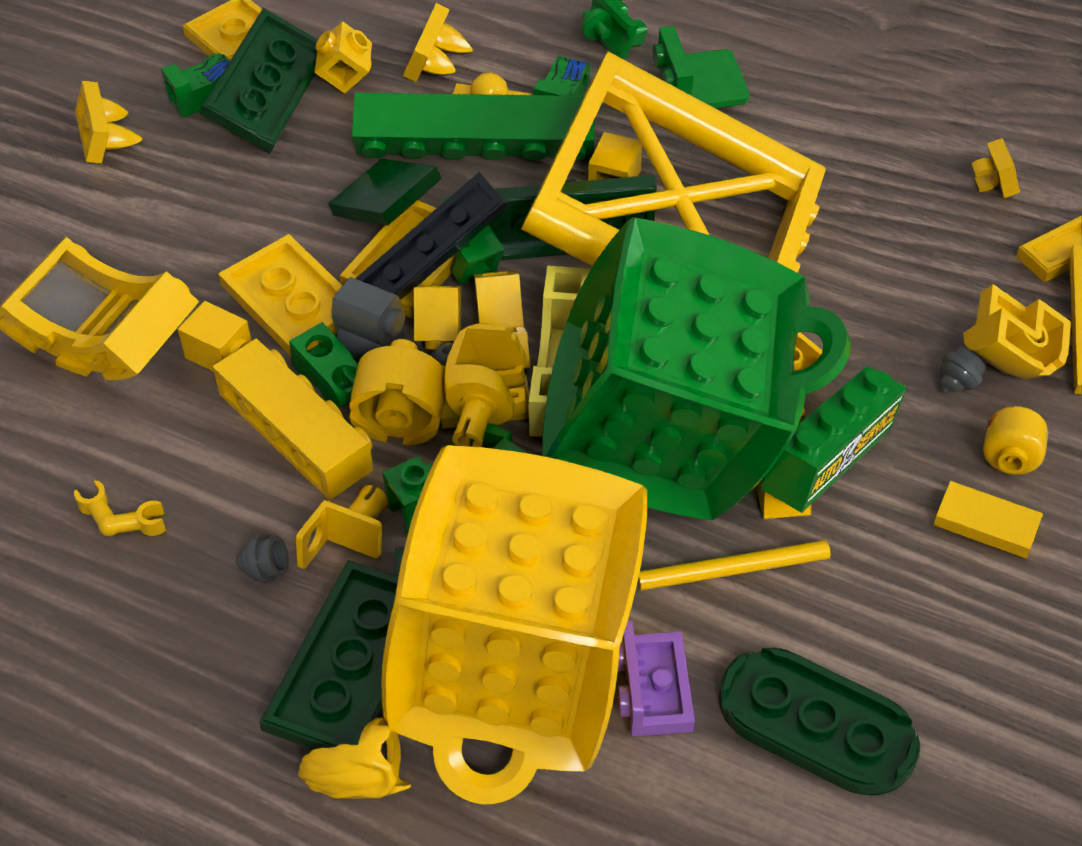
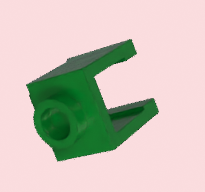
[383,456,432,536]

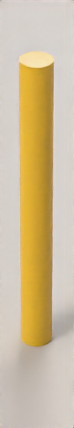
[638,540,830,591]

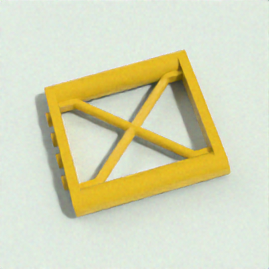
[521,51,826,273]

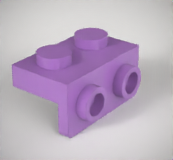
[617,621,695,737]

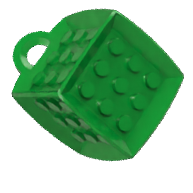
[542,217,851,520]

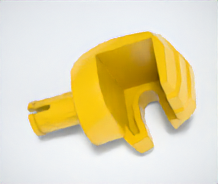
[444,323,529,447]

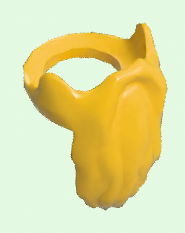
[298,718,411,799]

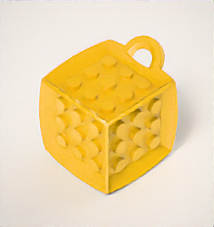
[381,445,647,804]

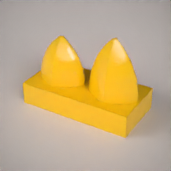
[403,3,473,82]
[75,81,142,164]

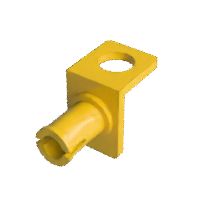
[296,485,389,569]

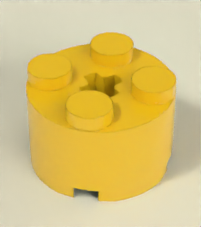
[349,339,445,445]

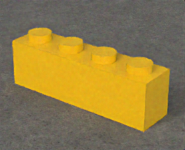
[212,338,373,501]

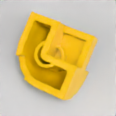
[963,284,1071,380]

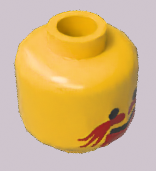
[983,406,1048,475]

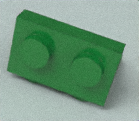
[652,26,750,108]

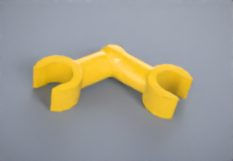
[74,480,166,536]

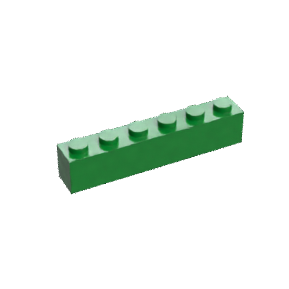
[352,93,595,161]

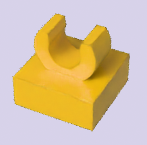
[971,138,1020,198]

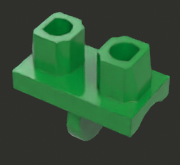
[580,0,648,59]

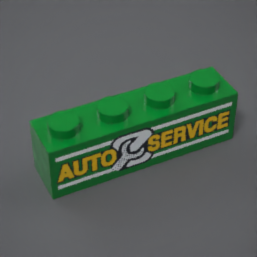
[761,366,907,513]

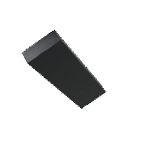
[355,172,509,300]

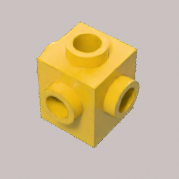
[315,21,372,94]

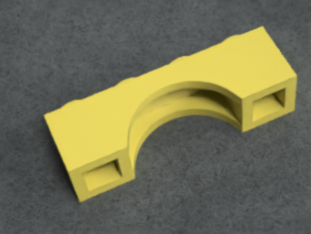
[528,265,591,437]

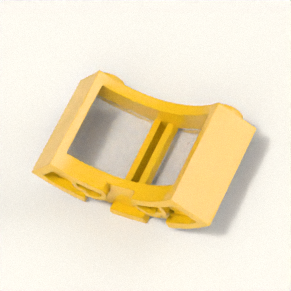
[0,237,199,381]

